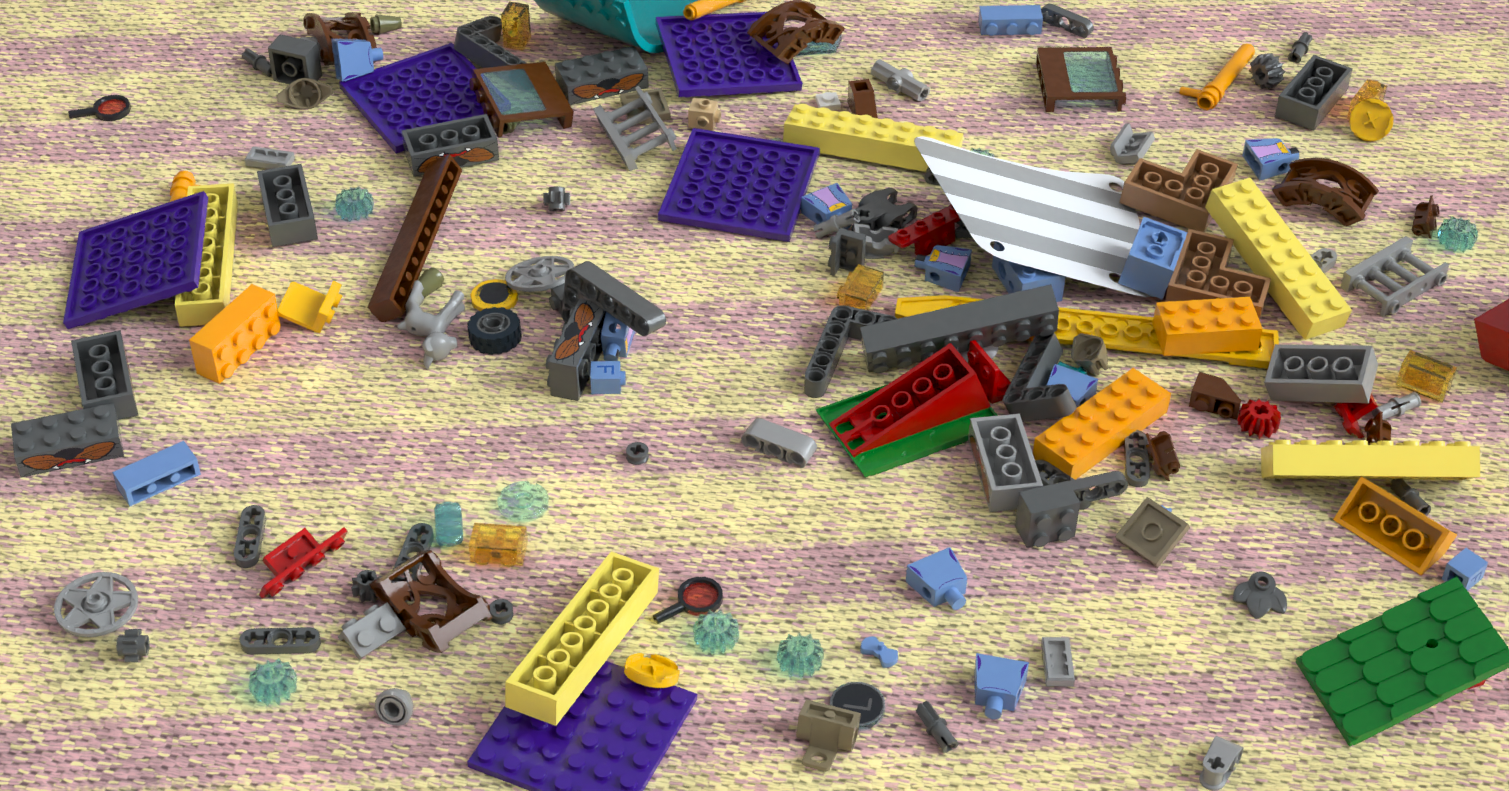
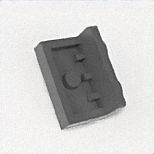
[828,228,866,276]

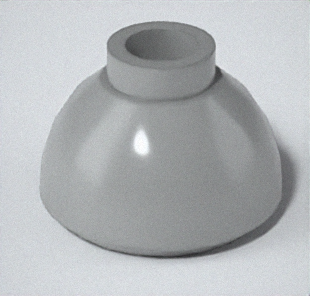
[375,688,414,726]

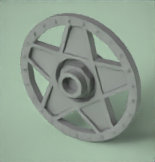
[505,256,574,292]
[54,572,138,637]

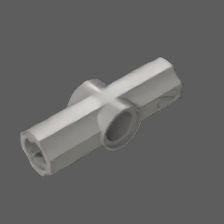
[871,59,930,102]

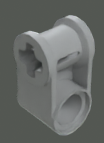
[1199,736,1244,791]

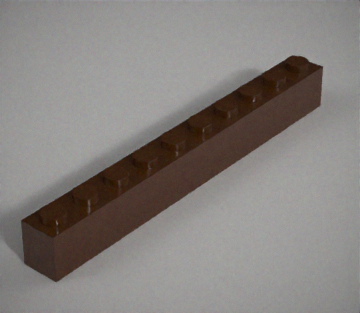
[367,154,462,322]

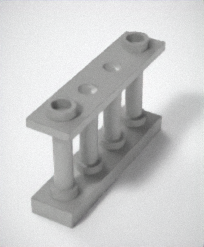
[593,86,676,171]
[1340,236,1449,317]

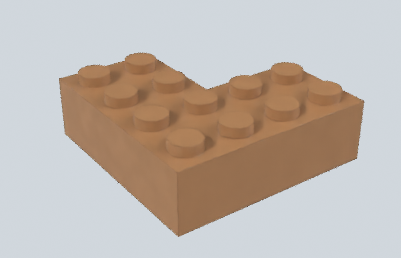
[1119,149,1238,232]
[1165,229,1271,320]

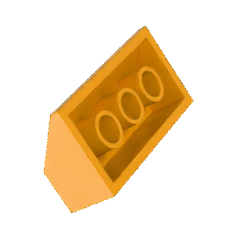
[1333,476,1457,576]

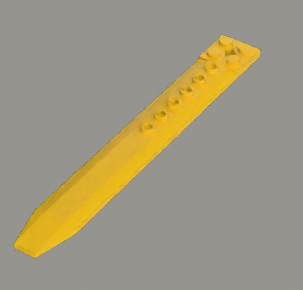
[895,295,1279,369]

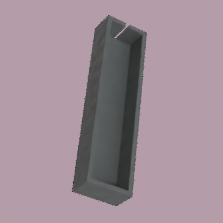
[860,284,1059,373]

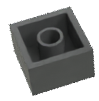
[268,34,323,84]
[1015,481,1080,548]

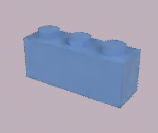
[978,5,1043,36]
[112,441,201,506]

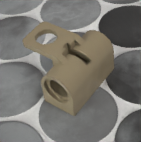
[796,699,861,772]

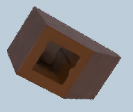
[847,79,878,118]
[1189,372,1241,420]

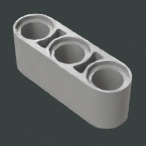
[741,418,817,468]

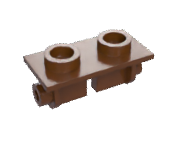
[1412,195,1440,239]
[1364,411,1392,445]
[1146,431,1180,481]

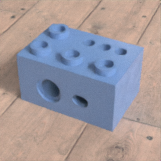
[1118,217,1188,299]
[992,241,1066,302]

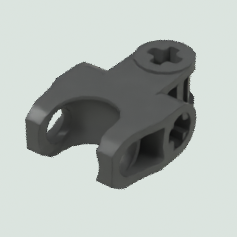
[851,188,918,231]

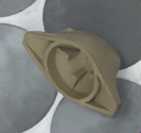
[276,78,333,110]
[1071,333,1108,376]

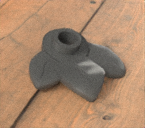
[1233,571,1287,619]

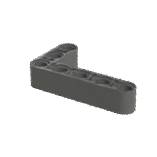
[454,16,533,92]
[562,261,666,336]
[804,305,897,398]
[1002,332,1077,422]

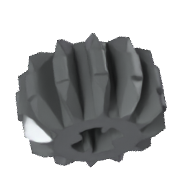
[1248,53,1286,89]

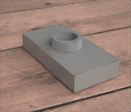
[245,147,295,169]
[1041,637,1075,687]

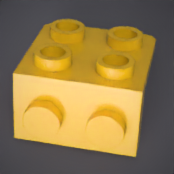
[278,281,343,334]

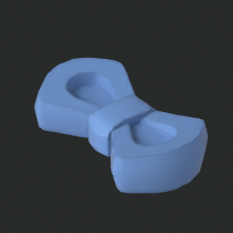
[860,636,898,668]

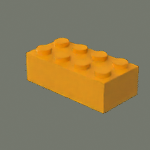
[189,284,281,384]
[1153,297,1263,356]

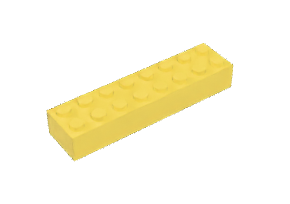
[783,104,963,172]
[1205,178,1352,340]
[175,183,238,327]
[1261,440,1480,480]
[505,552,659,726]

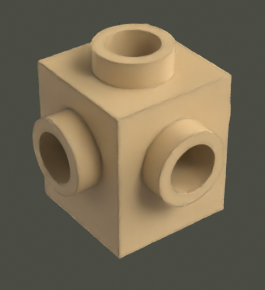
[688,98,721,131]

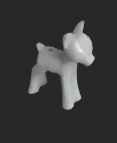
[397,280,465,370]

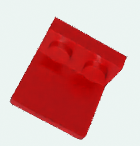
[967,340,1011,404]

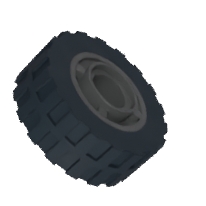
[467,307,522,355]

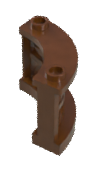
[747,0,845,64]
[303,12,377,66]
[1272,158,1379,226]
[369,550,492,653]

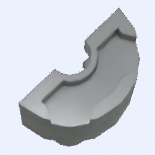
[853,223,900,259]

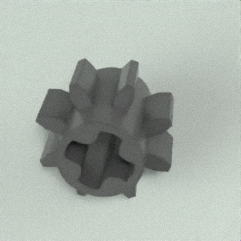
[543,186,570,211]
[351,570,382,603]
[116,629,150,662]

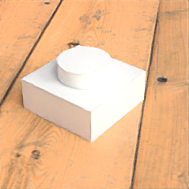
[815,92,841,110]

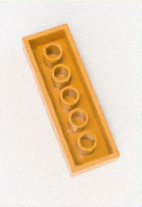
[1032,368,1171,480]

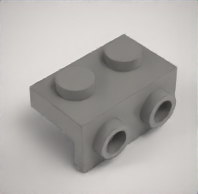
[1110,123,1155,164]
[338,602,406,660]

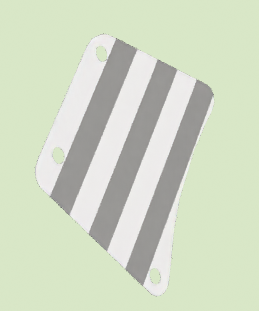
[914,136,1150,297]

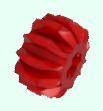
[1237,398,1281,440]

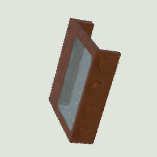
[1036,47,1126,112]
[469,62,574,138]

